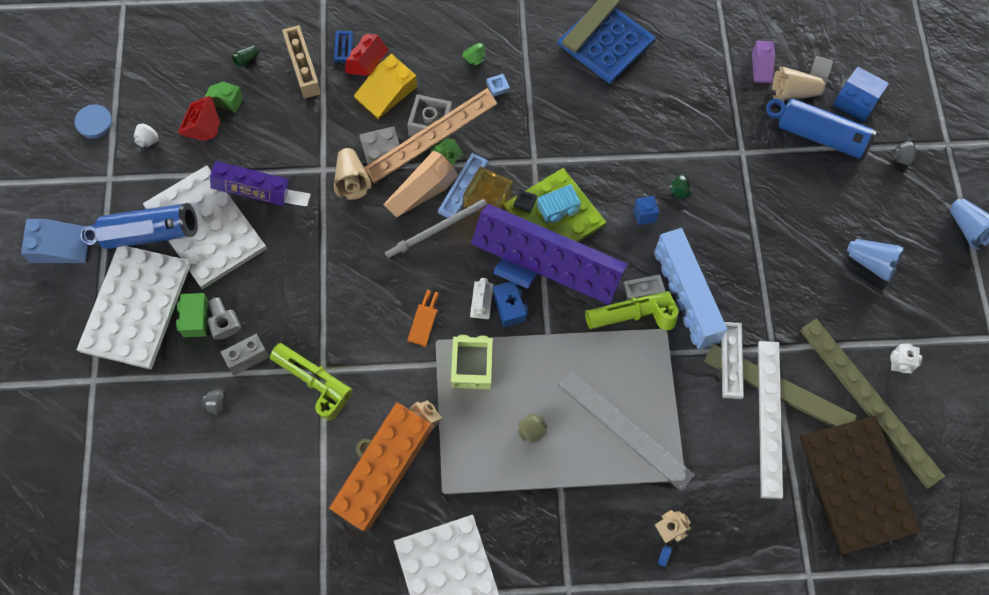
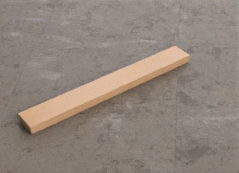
[364,88,498,184]

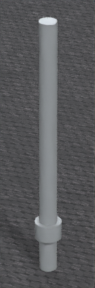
[385,199,487,259]

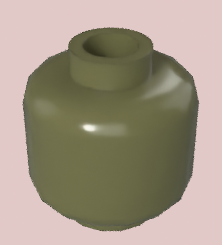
[517,413,548,443]

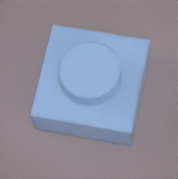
[487,74,510,97]

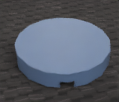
[75,104,113,139]

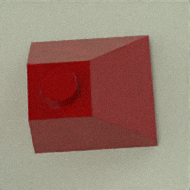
[178,96,220,141]

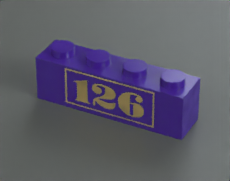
[210,161,289,206]

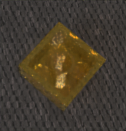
[463,166,513,214]

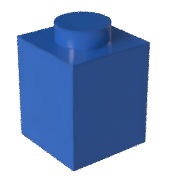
[633,196,659,225]

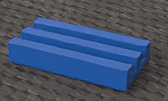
[334,31,354,64]

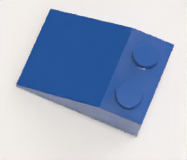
[833,67,889,122]

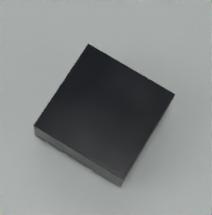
[513,189,537,214]

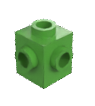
[430,138,463,166]

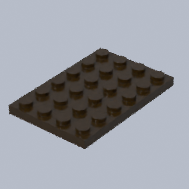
[799,415,920,555]

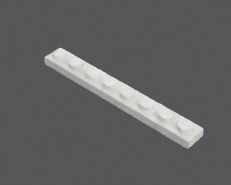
[758,341,783,499]

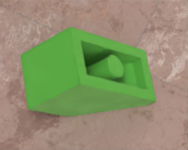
[205,82,243,113]

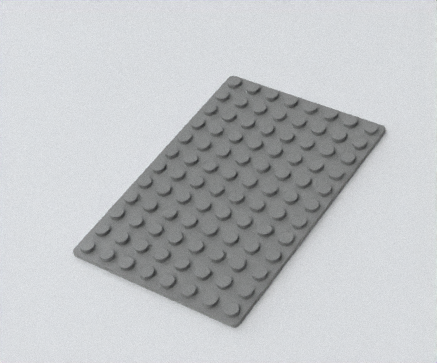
[436,329,685,494]

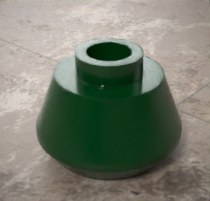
[669,174,692,198]

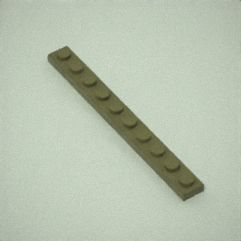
[800,318,945,489]

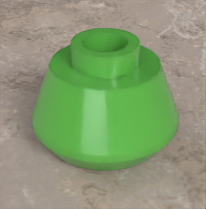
[463,43,485,65]

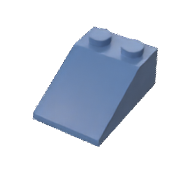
[21,219,89,263]

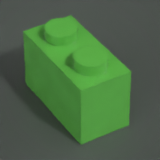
[176,293,208,337]

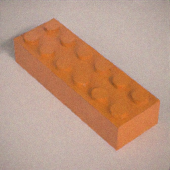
[329,402,434,531]

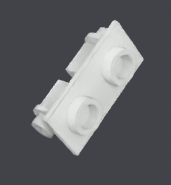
[470,278,493,319]

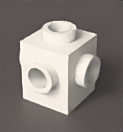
[890,344,922,374]

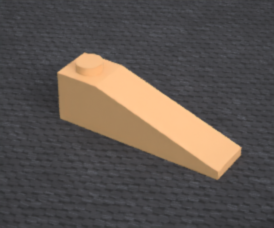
[383,151,458,217]

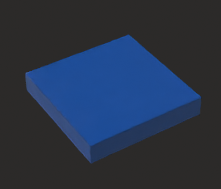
[494,258,538,288]

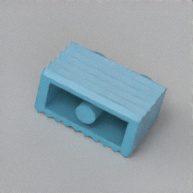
[537,184,581,223]

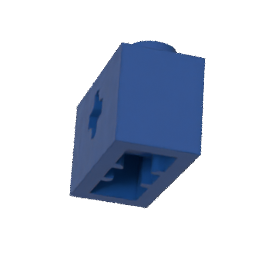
[493,282,529,328]

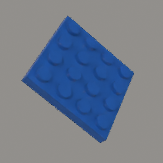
[557,8,656,84]

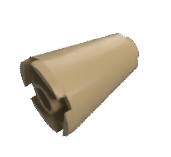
[772,67,825,102]
[334,148,371,200]

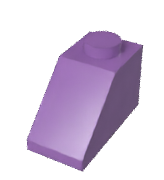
[752,41,775,83]

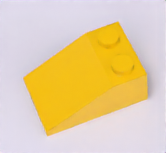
[354,54,417,119]

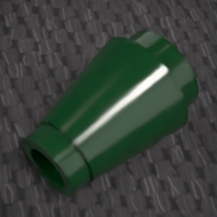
[231,45,259,68]

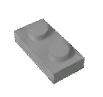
[623,274,665,301]

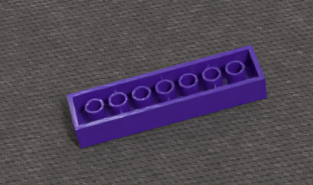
[471,204,628,305]

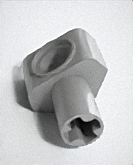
[207,298,241,340]

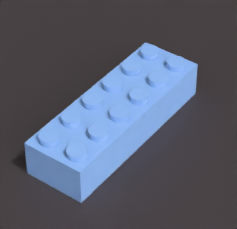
[654,228,727,350]

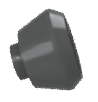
[893,141,916,166]
[203,389,226,416]

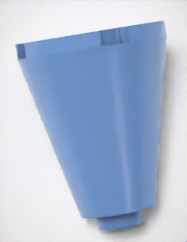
[950,199,989,250]
[847,239,904,281]

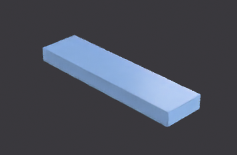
[438,153,488,218]

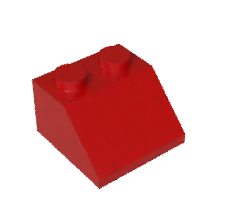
[345,34,389,76]

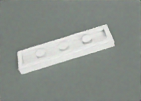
[721,322,744,399]

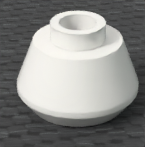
[134,124,158,147]

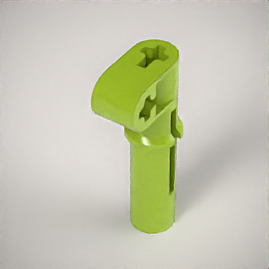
[585,291,679,330]
[270,343,353,420]

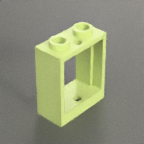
[451,335,493,390]

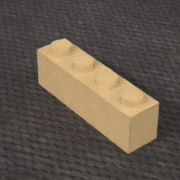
[282,25,321,99]

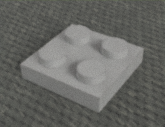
[359,126,400,165]

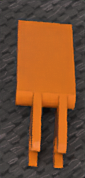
[408,290,439,347]

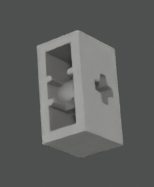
[221,334,269,376]

